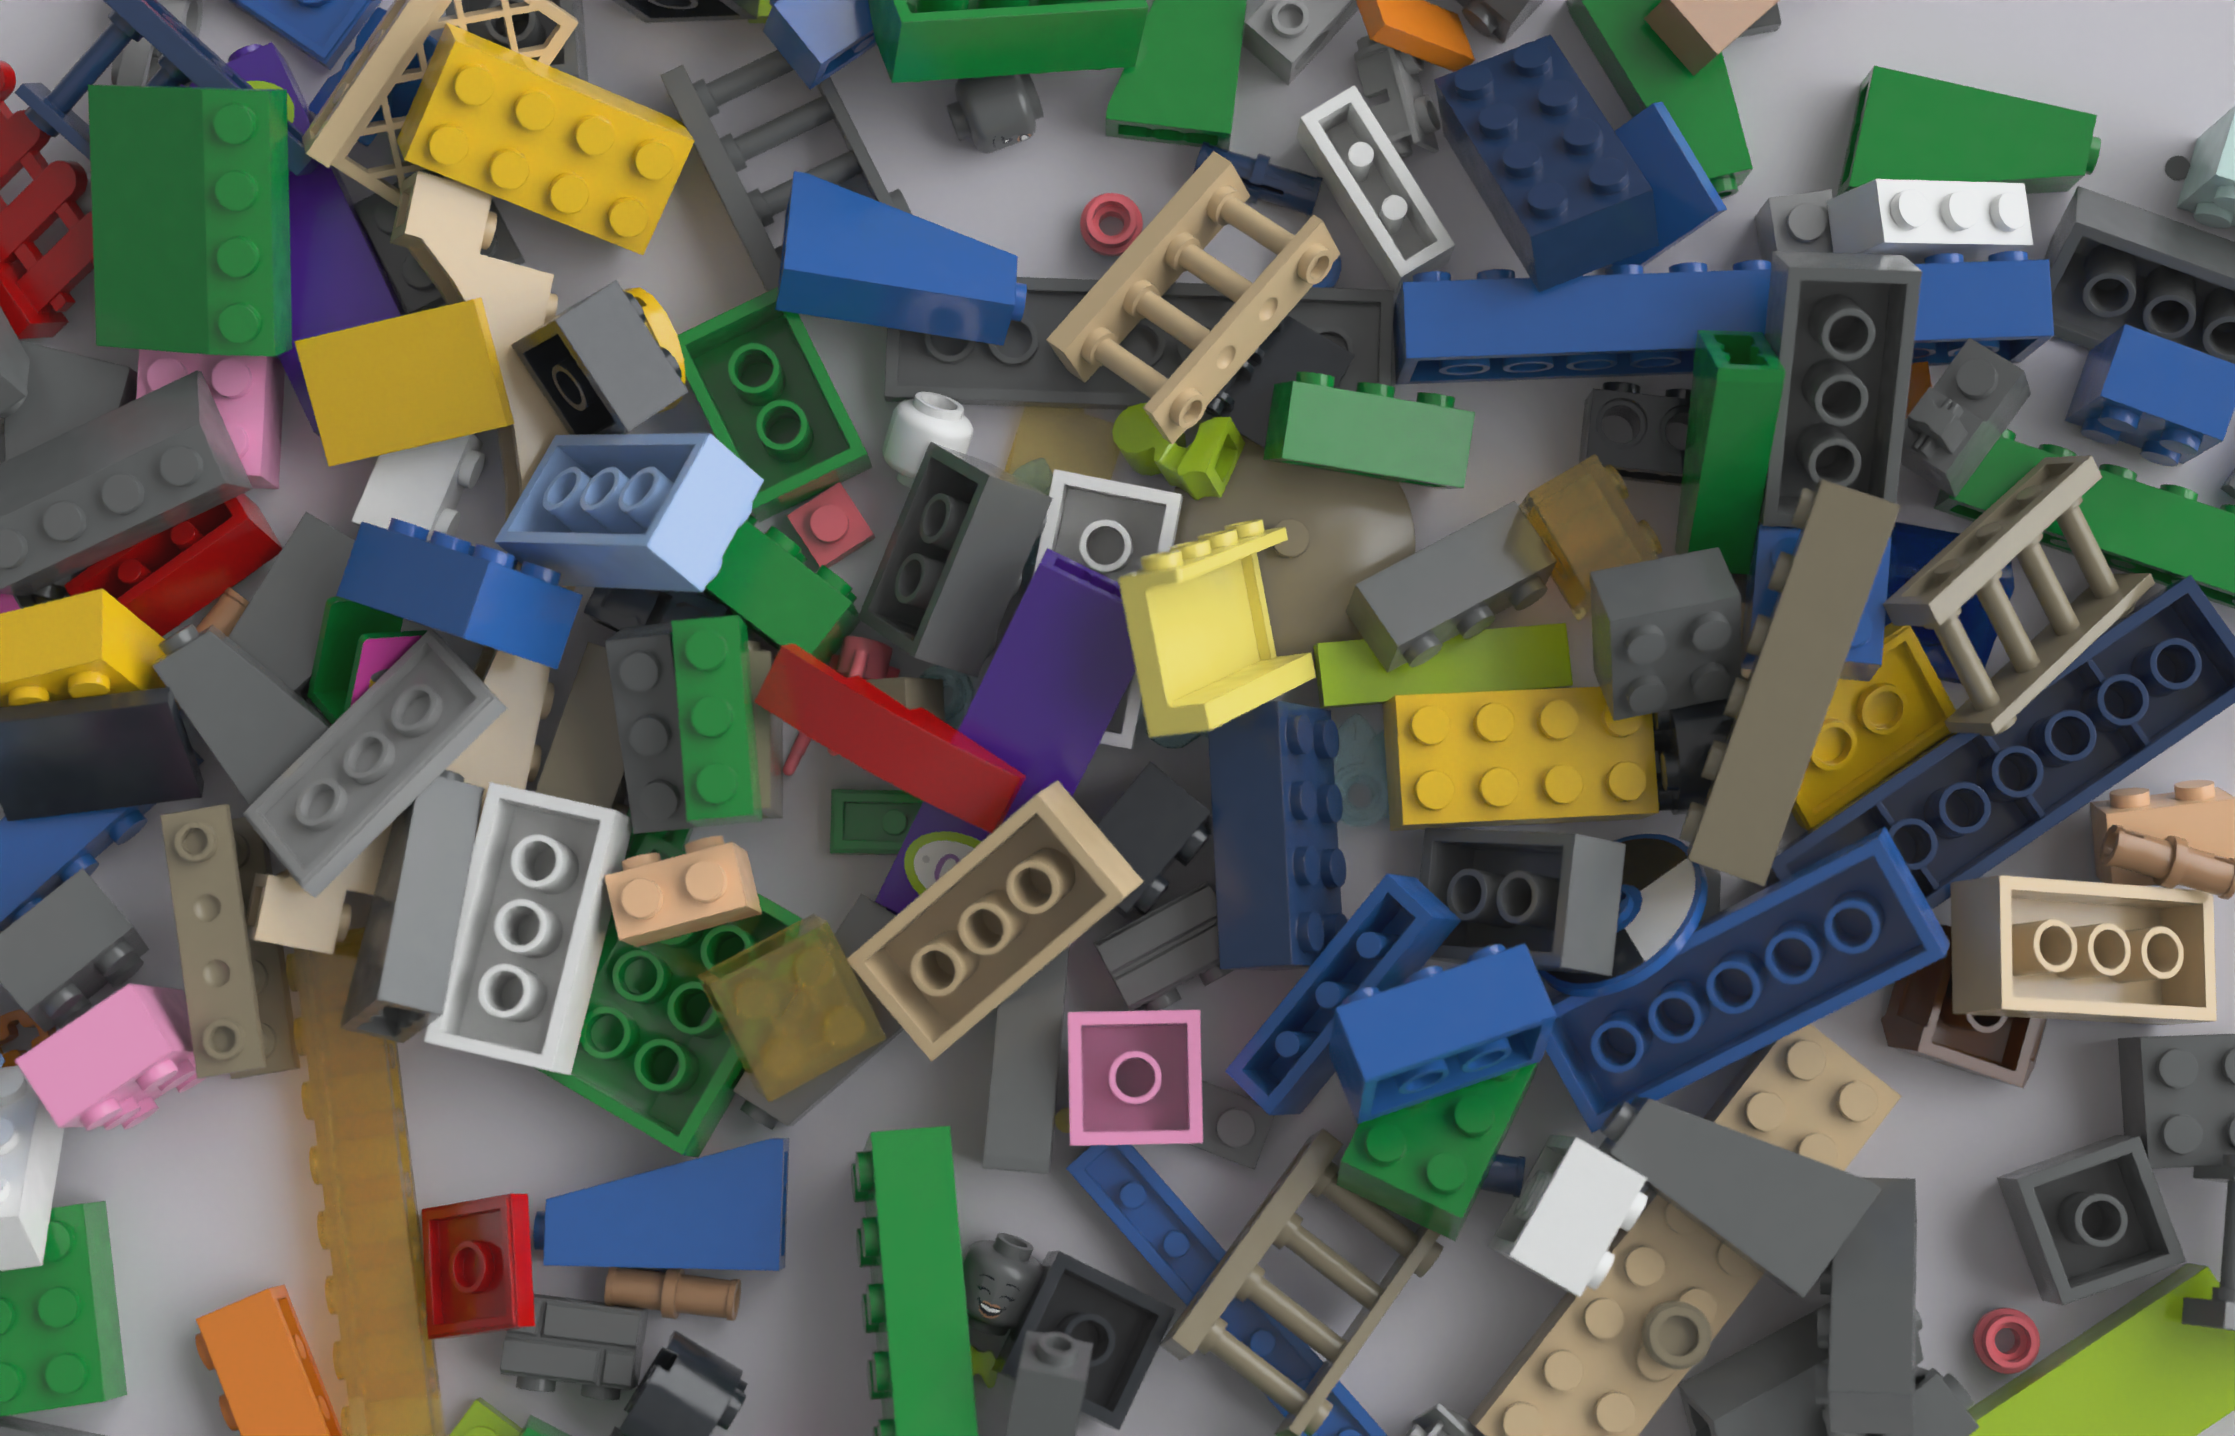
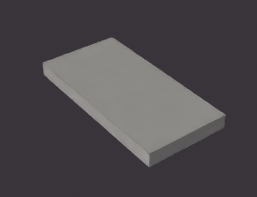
[242,628,507,898]

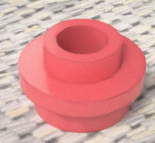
[1080,193,1143,256]
[1973,1308,2040,1374]

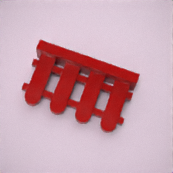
[0,60,94,339]

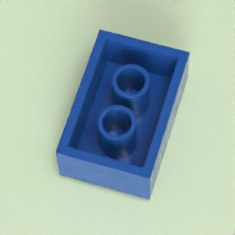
[336,518,583,670]
[1329,943,1556,1124]

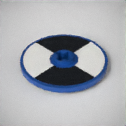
[1537,834,1708,997]

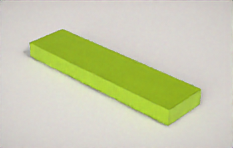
[1313,623,1573,709]

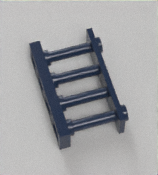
[15,0,320,176]

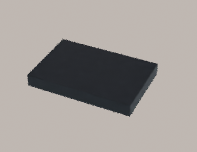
[0,687,204,822]

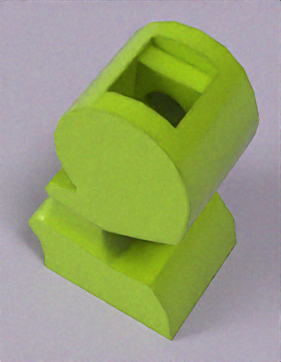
[1112,403,1245,500]

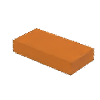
[1356,0,1475,72]

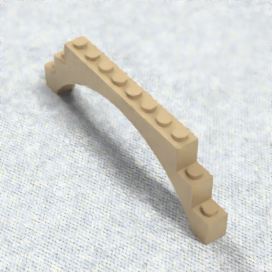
[246,171,576,954]

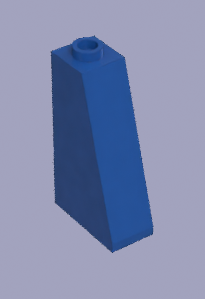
[775,171,1027,346]
[533,1137,789,1270]

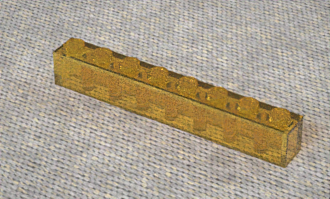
[286,927,446,1436]

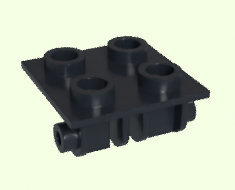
[1204,315,1355,449]

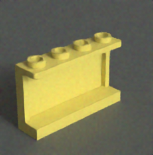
[1118,519,1316,738]

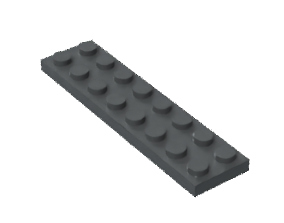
[884,277,1394,410]

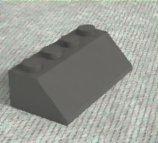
[2044,186,2235,364]
[0,370,253,596]

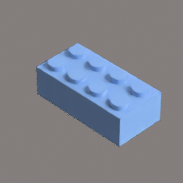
[494,433,764,592]

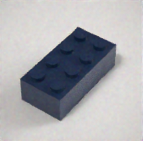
[1434,34,1659,292]
[1208,700,1348,971]

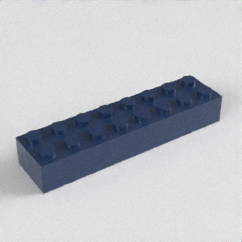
[1765,575,2235,910]

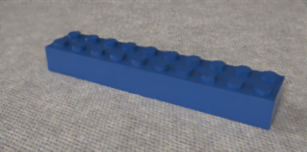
[1393,251,2054,385]

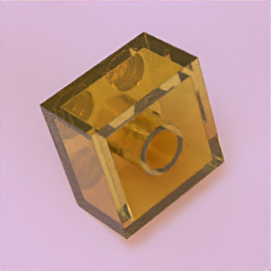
[1519,454,1663,622]
[697,914,887,1102]

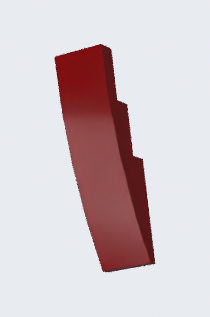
[754,643,1026,833]

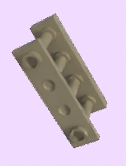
[1883,455,2155,736]
[160,804,301,1079]
[1160,1128,1443,1436]

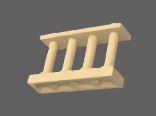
[1046,151,1340,445]

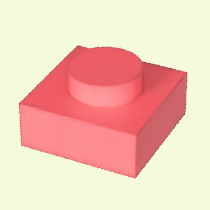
[786,482,875,568]

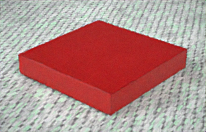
[422,1194,535,1340]

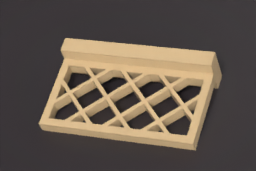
[302,0,579,207]

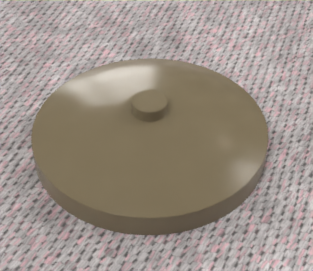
[1173,435,1416,669]

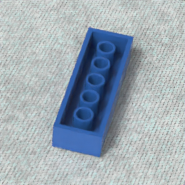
[1545,827,1950,1133]

